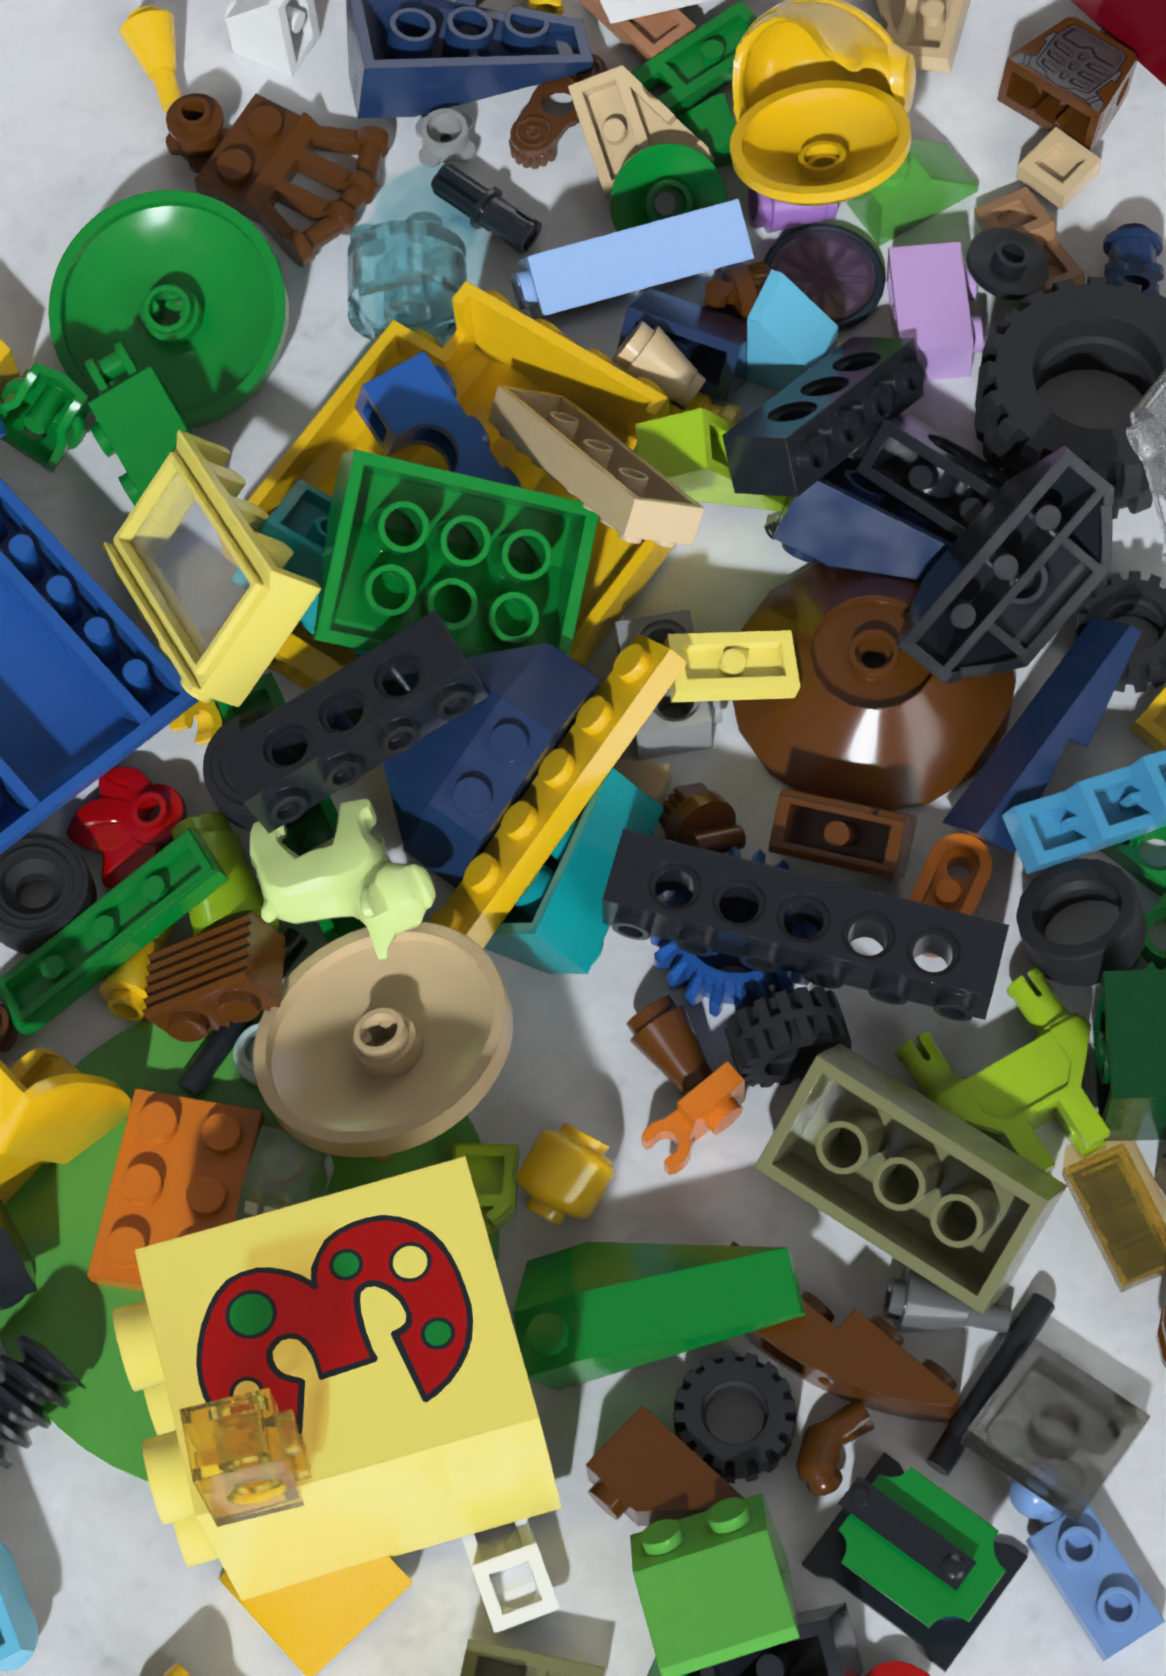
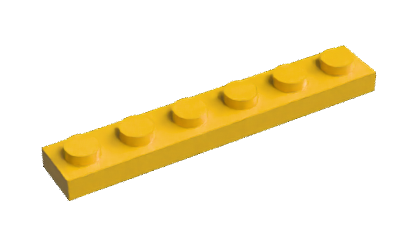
[428,633,687,949]

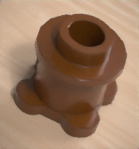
[166,93,230,173]

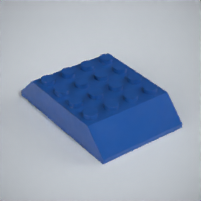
[0,478,199,854]

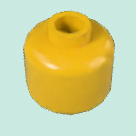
[517,1122,614,1226]

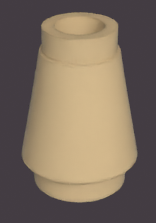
[612,321,706,408]

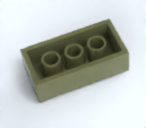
[754,1043,1067,1314]

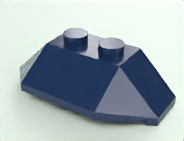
[383,642,601,888]

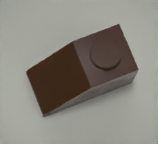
[586,1405,744,1526]

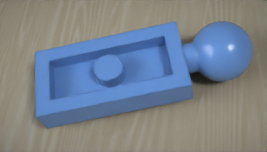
[1009,1463,1165,1662]

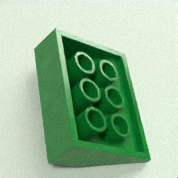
[313,449,599,657]

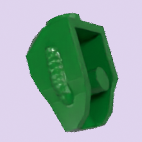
[0,362,91,473]

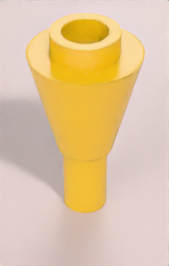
[119,6,182,113]
[99,922,176,1022]

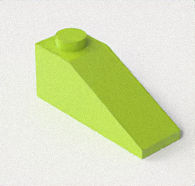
[633,408,788,512]

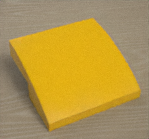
[218,1556,413,1676]

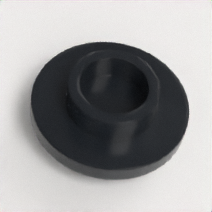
[966,227,1049,300]

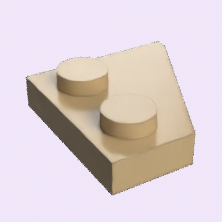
[875,0,971,73]
[568,65,714,200]

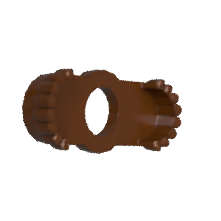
[509,54,608,169]

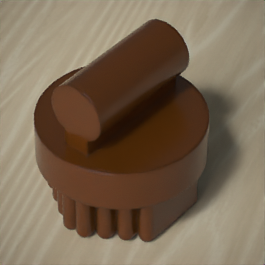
[703,261,771,321]
[659,782,746,853]

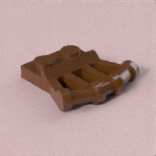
[194,93,391,268]

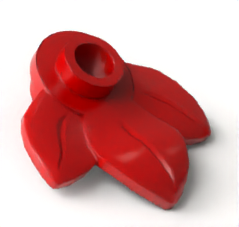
[66,766,187,888]

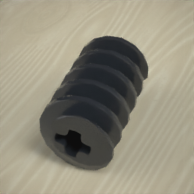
[0,1334,86,1469]

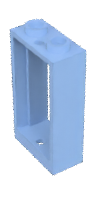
[510,199,754,319]

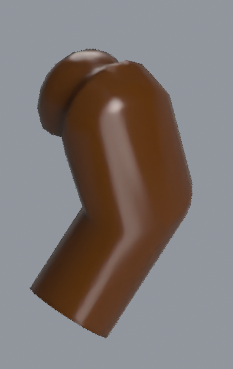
[796,1399,875,1496]

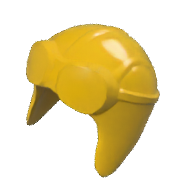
[732,0,916,122]

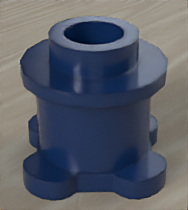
[1103,223,1164,298]

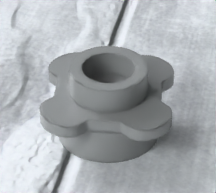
[415,108,476,167]

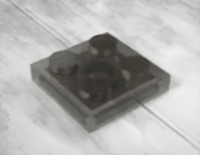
[960,1339,1151,1523]

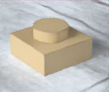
[1016,127,1102,210]

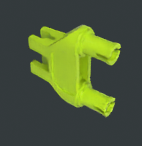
[895,968,1110,1176]

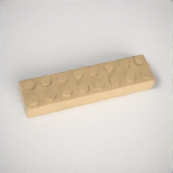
[488,385,704,548]

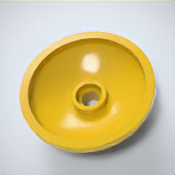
[730,80,912,206]

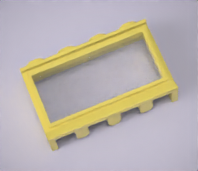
[101,430,321,707]

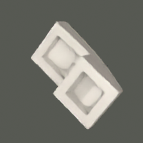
[461,1518,560,1634]

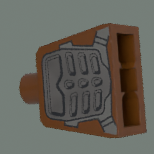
[997,17,1138,152]

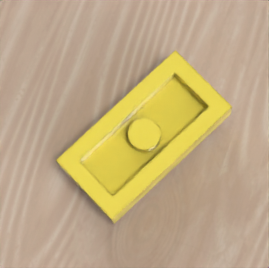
[664,630,801,702]

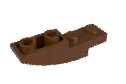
[730,1241,961,1423]

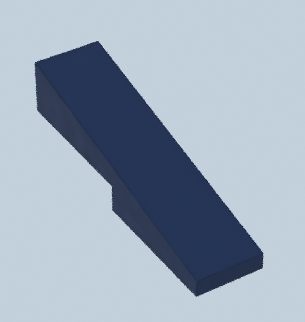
[942,617,1142,854]

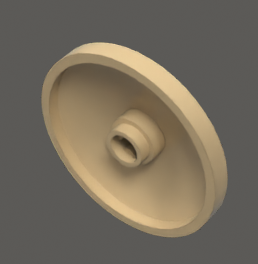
[253,922,514,1158]

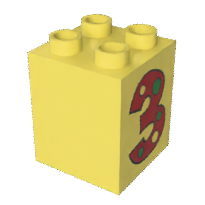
[112,1156,562,1601]

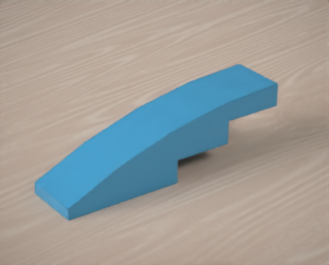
[1002,750,1166,874]

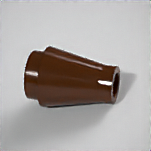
[626,995,713,1097]

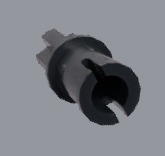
[431,164,542,255]

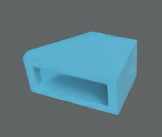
[747,269,838,392]

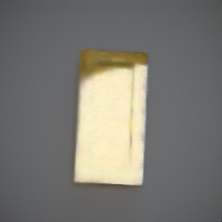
[1062,1143,1166,1292]

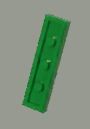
[0,827,229,1038]

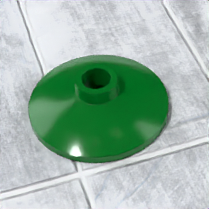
[609,143,728,232]

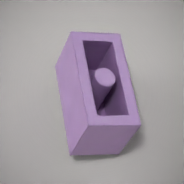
[886,242,983,380]

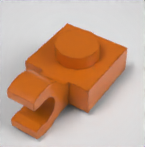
[641,1061,745,1175]

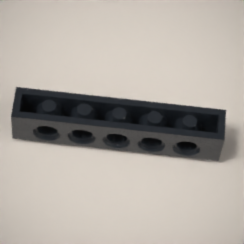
[602,829,1009,1021]

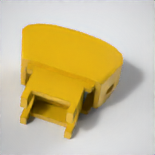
[0,1047,131,1205]

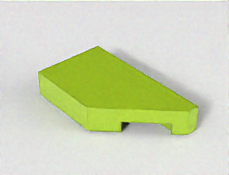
[452,1142,520,1238]

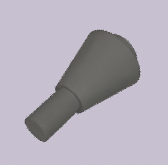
[883,1267,1012,1333]

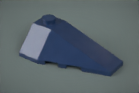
[346,0,594,119]
[773,454,958,580]

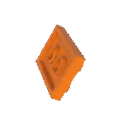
[87,1089,265,1292]

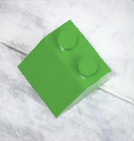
[630,1493,800,1676]

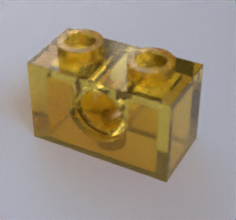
[179,1388,312,1527]

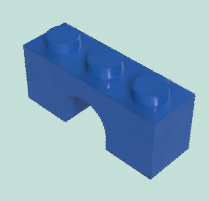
[355,351,522,488]

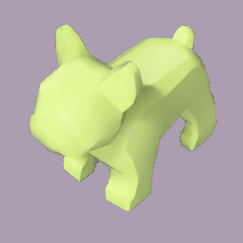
[250,799,436,961]

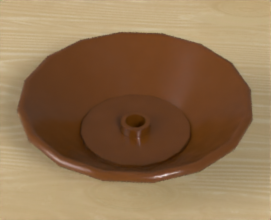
[732,562,1016,810]

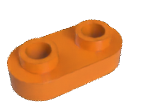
[909,833,993,957]

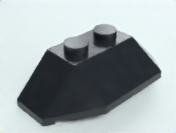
[895,445,1114,684]

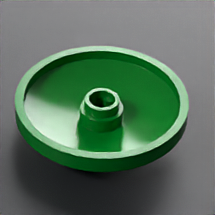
[48,190,289,429]

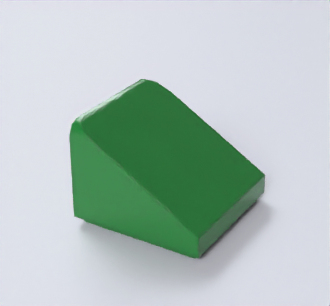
[677,93,735,167]

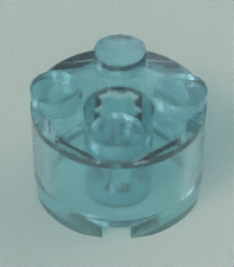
[347,211,467,342]

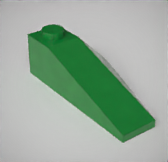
[513,1242,806,1391]

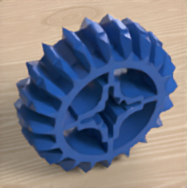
[650,846,819,1018]

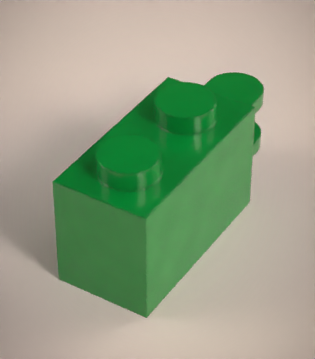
[84,340,196,506]

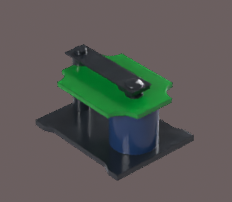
[801,1452,1028,1673]

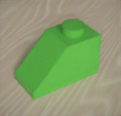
[847,139,978,246]

